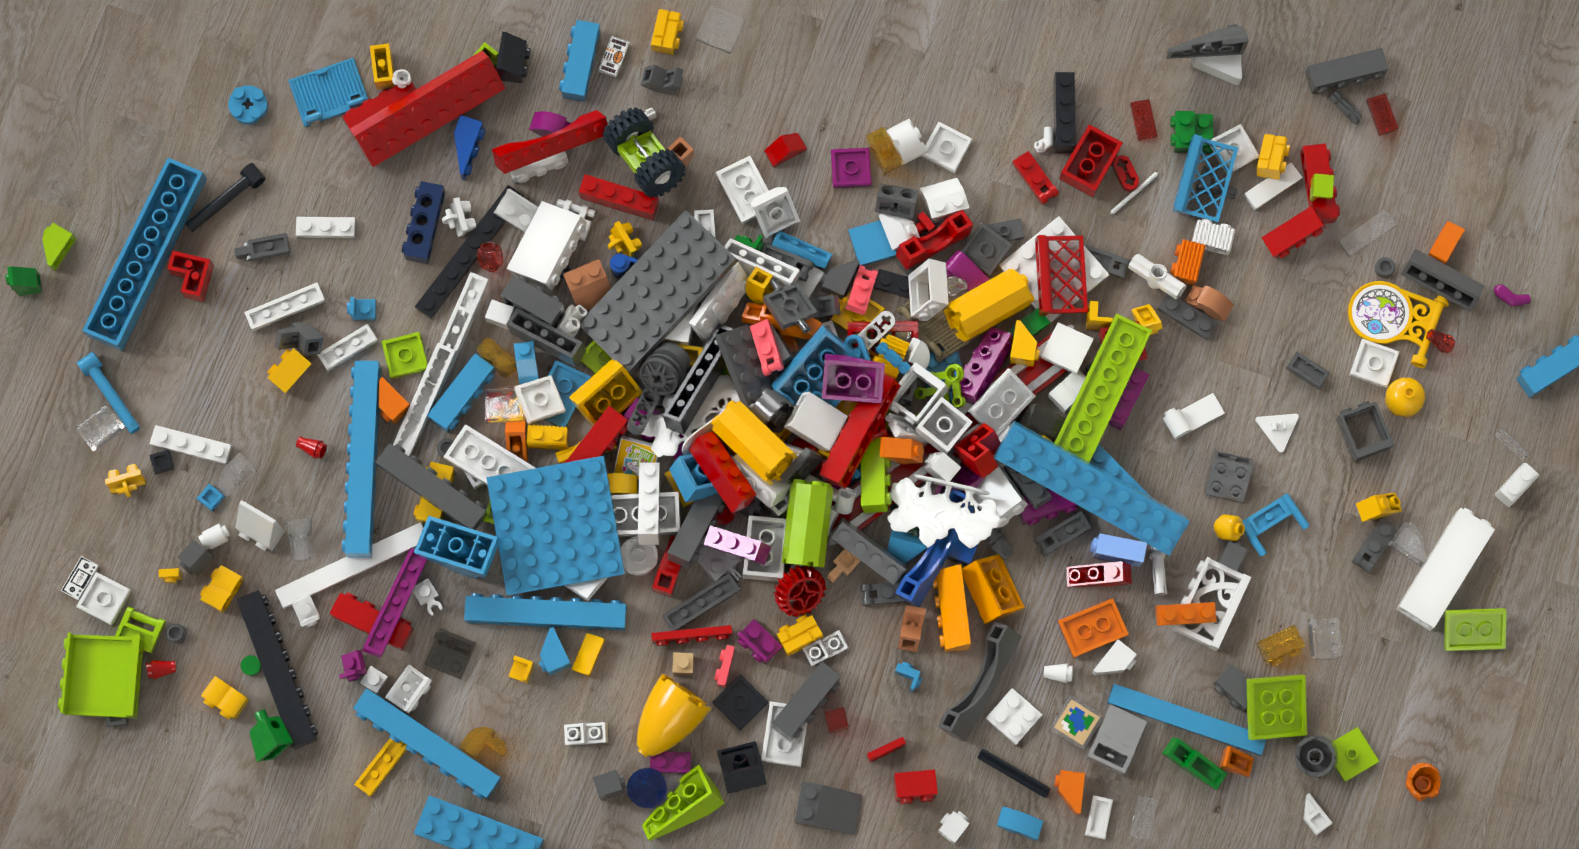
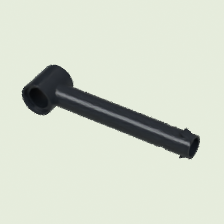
[185,163,266,232]

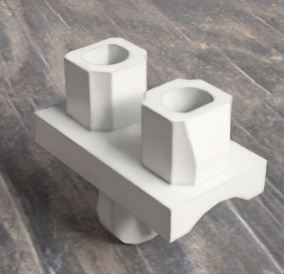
[442,198,476,238]
[556,304,587,338]

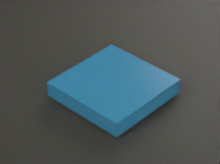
[848,220,896,266]

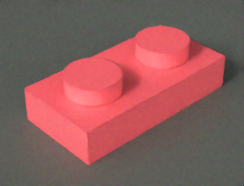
[714,645,735,688]

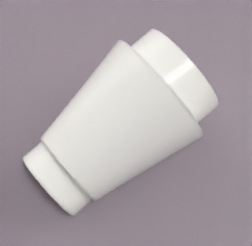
[1044,663,1073,683]

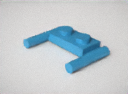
[1243,493,1310,557]

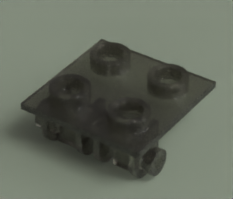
[424,628,477,680]

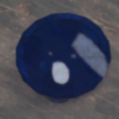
[627,768,667,808]

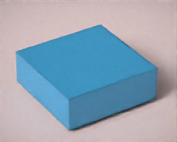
[196,484,225,512]

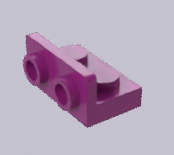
[737,619,783,665]

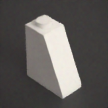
[1189,55,1242,85]

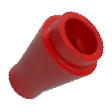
[296,436,327,459]
[146,660,176,680]

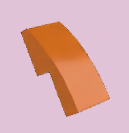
[1428,221,1465,264]

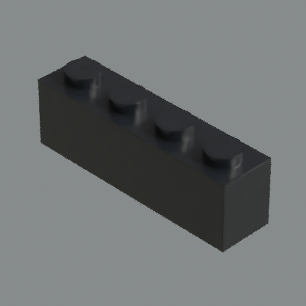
[1053,72,1076,153]

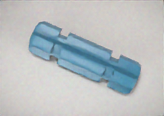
[876,342,911,374]

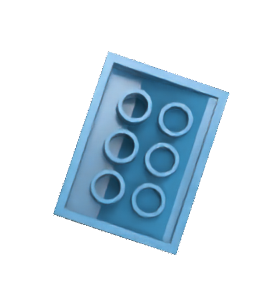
[771,325,862,408]

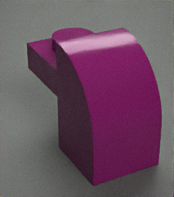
[529,111,571,137]

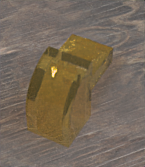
[459,727,508,759]

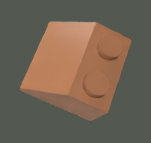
[563,259,611,311]

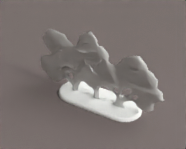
[641,375,740,457]
[888,475,1001,548]

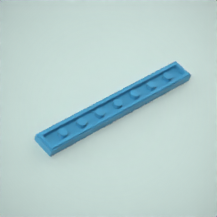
[1107,684,1266,756]

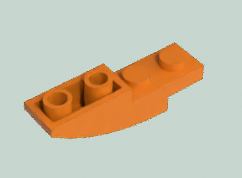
[742,302,823,340]

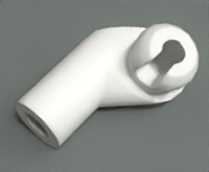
[1034,127,1053,153]

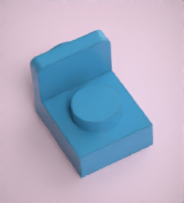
[347,297,376,320]

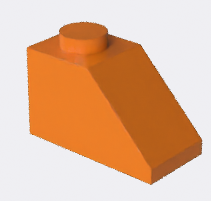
[379,377,410,425]
[505,419,528,463]
[880,437,924,465]
[1054,770,1085,815]

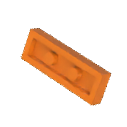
[1155,602,1216,626]

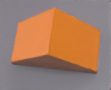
[1219,746,1254,777]

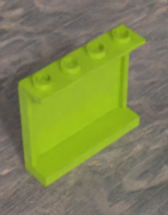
[58,632,144,718]

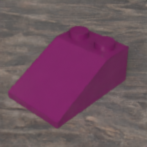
[822,354,885,403]

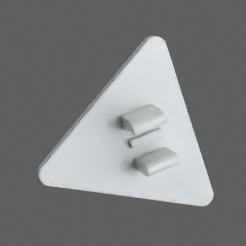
[1255,414,1299,453]

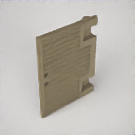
[896,289,981,363]

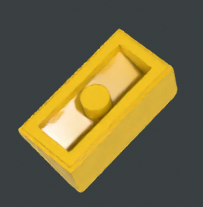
[571,633,605,677]

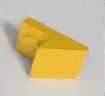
[1131,304,1163,335]

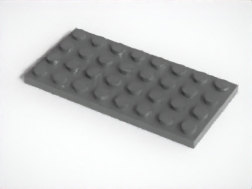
[580,210,739,375]

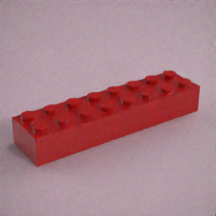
[349,51,506,167]

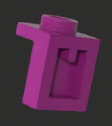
[339,650,367,682]

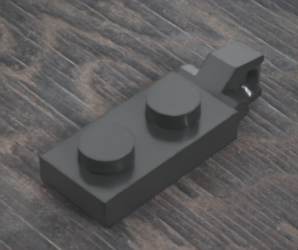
[234,233,291,261]

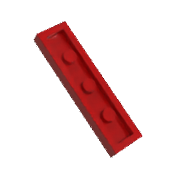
[651,625,732,646]

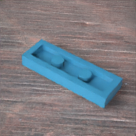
[772,231,833,269]

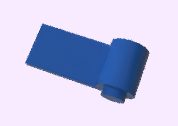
[610,254,638,279]

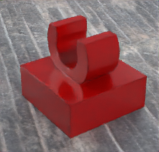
[915,211,936,235]

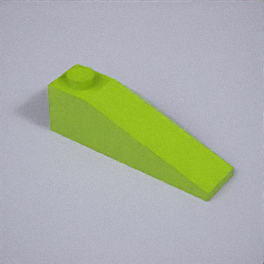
[642,765,725,841]

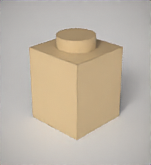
[672,652,694,677]

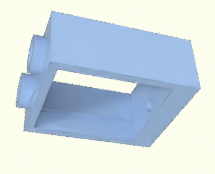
[1090,533,1147,567]

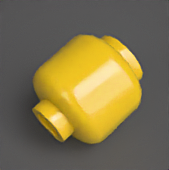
[1214,514,1245,541]

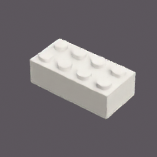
[612,492,681,537]

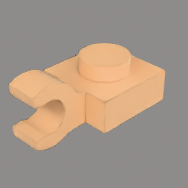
[827,549,861,583]

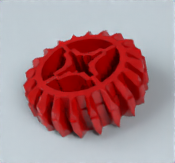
[773,565,827,618]

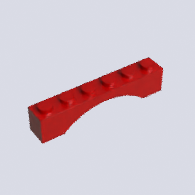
[492,110,608,174]

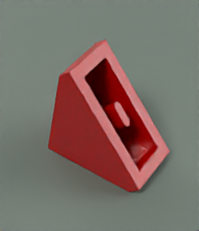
[764,133,807,168]

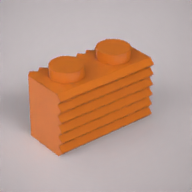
[1170,239,1206,286]

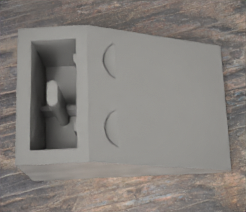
[1086,704,1147,776]

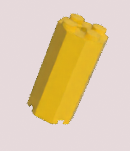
[944,268,1035,342]
[711,400,798,486]

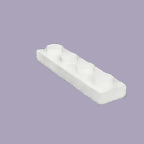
[244,282,326,331]
[149,425,232,465]

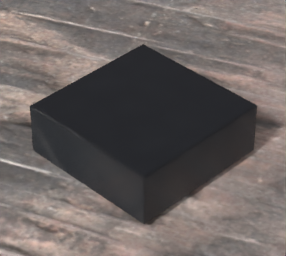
[149,449,174,475]

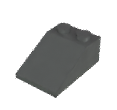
[795,781,862,835]

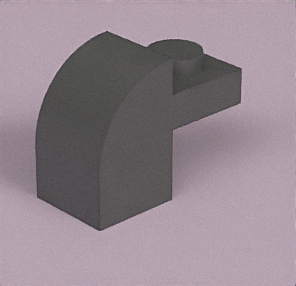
[641,65,684,94]
[808,295,841,318]
[275,322,324,356]

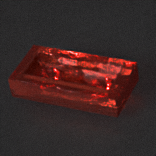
[1366,93,1399,136]
[1130,99,1157,141]

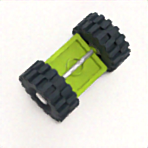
[603,107,686,198]

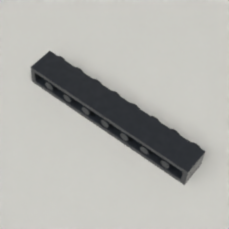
[236,590,318,750]

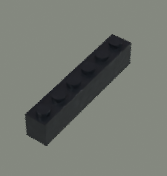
[663,324,733,435]

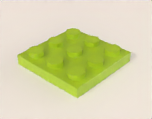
[1246,674,1307,740]

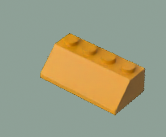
[933,565,971,652]

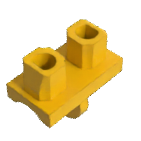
[607,221,642,257]
[105,464,146,498]

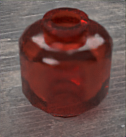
[477,242,504,272]

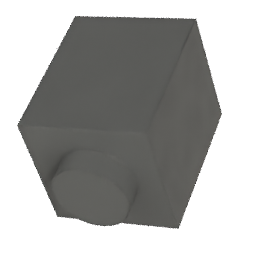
[1218,541,1247,571]

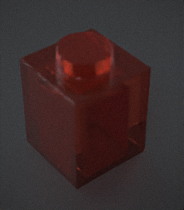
[824,707,849,734]

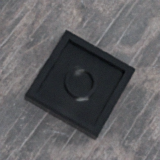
[712,674,769,731]

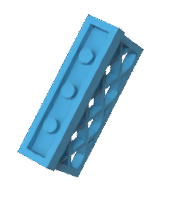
[1172,134,1238,223]

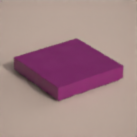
[831,147,872,188]

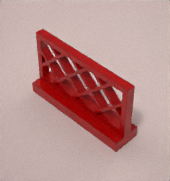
[1035,235,1088,316]

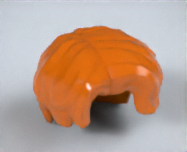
[1405,762,1441,801]

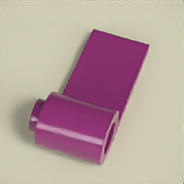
[946,250,990,292]

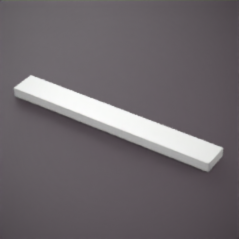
[275,522,423,609]

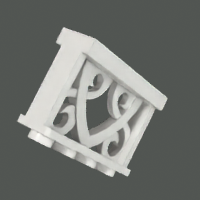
[1172,557,1251,651]

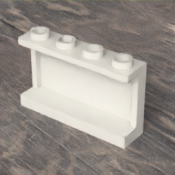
[507,201,587,290]

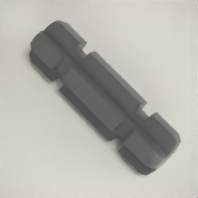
[1330,91,1362,124]

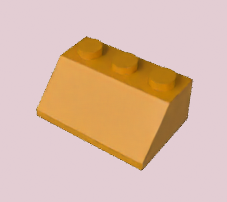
[962,554,1025,624]

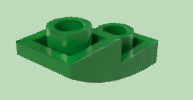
[1007,308,1051,338]

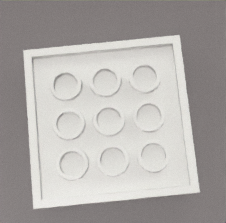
[999,216,1109,323]

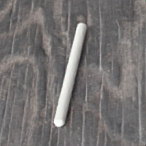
[1110,172,1158,214]

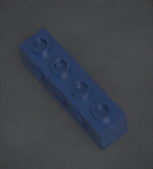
[402,181,446,264]

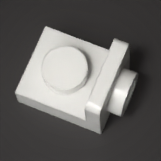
[291,594,320,628]

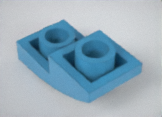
[996,807,1043,841]

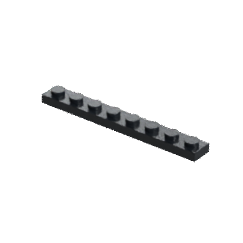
[415,185,524,319]

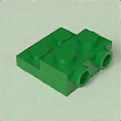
[1170,111,1213,153]

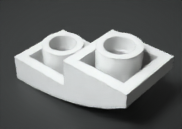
[803,630,849,666]
[564,722,608,745]

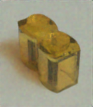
[477,338,517,378]

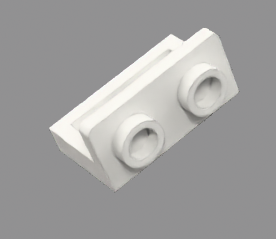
[385,664,432,713]

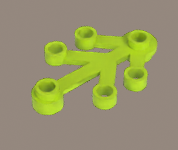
[914,364,966,416]

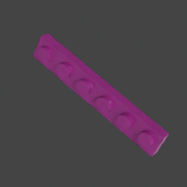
[362,547,428,658]

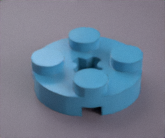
[228,85,268,125]

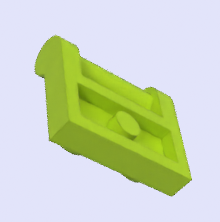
[115,607,166,654]

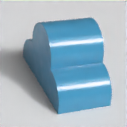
[414,516,501,579]

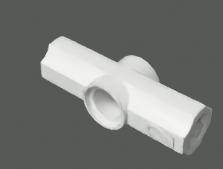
[1128,254,1186,299]

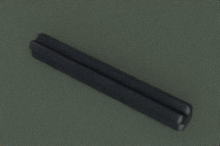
[977,749,1051,798]

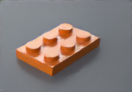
[1057,598,1129,658]

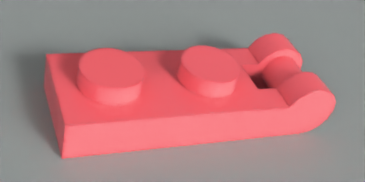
[846,265,878,315]
[749,319,784,376]

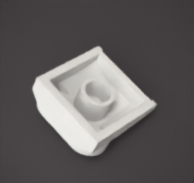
[751,187,800,238]

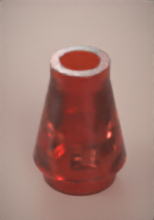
[1426,329,1455,353]

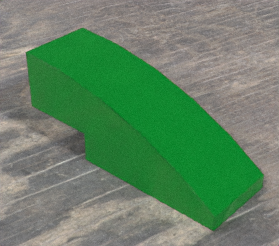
[1162,737,1227,790]

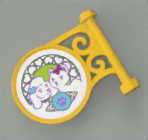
[1348,281,1449,368]

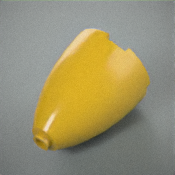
[637,673,712,757]

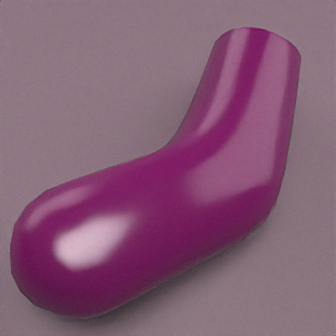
[1494,284,1531,306]

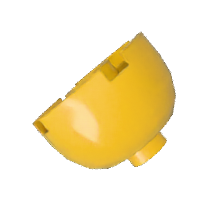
[1385,378,1425,417]

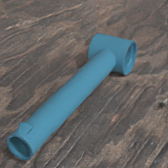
[76,351,140,434]

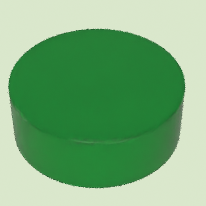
[240,655,261,676]

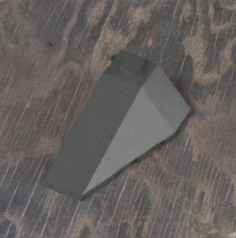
[1166,24,1249,59]

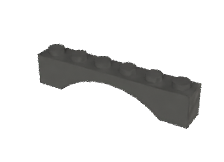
[938,621,1022,742]

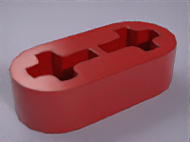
[1113,155,1139,192]

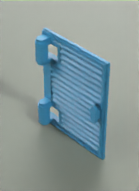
[288,57,368,127]

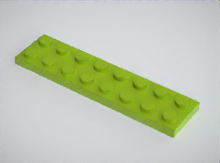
[1055,313,1152,463]

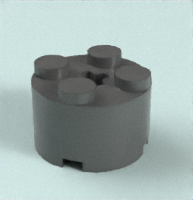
[748,388,795,433]
[1295,735,1338,777]

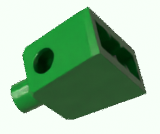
[249,710,293,762]

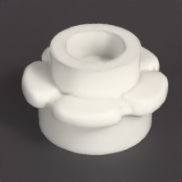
[392,69,411,88]

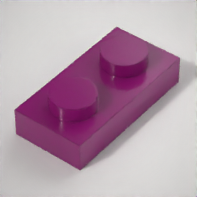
[650,752,691,773]

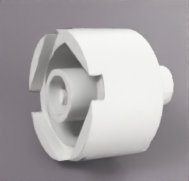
[885,119,927,165]

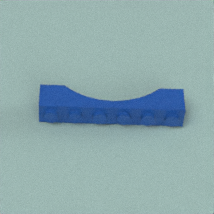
[895,489,974,608]

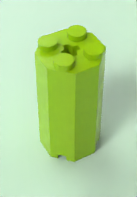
[781,479,833,568]

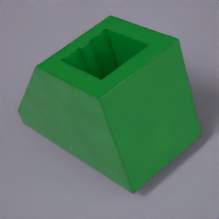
[5,266,42,296]

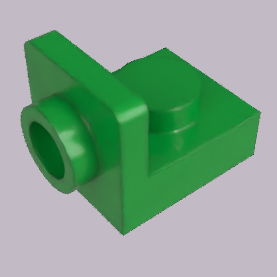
[734,234,765,252]

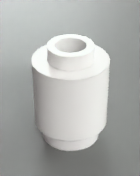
[198,524,230,550]

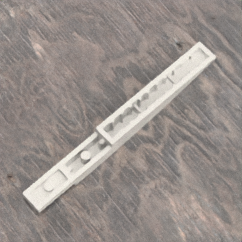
[393,272,490,457]

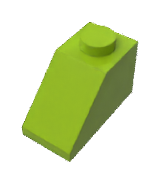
[42,223,77,271]

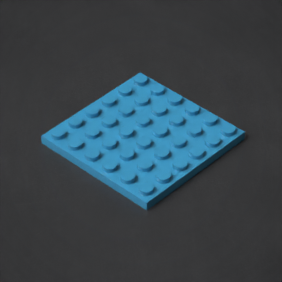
[486,456,625,596]

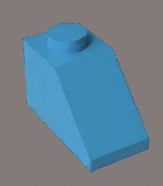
[514,341,539,385]
[539,627,572,676]

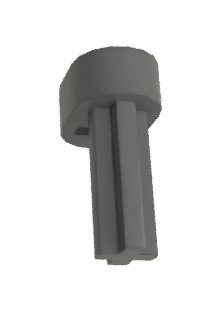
[1196,166,1238,199]

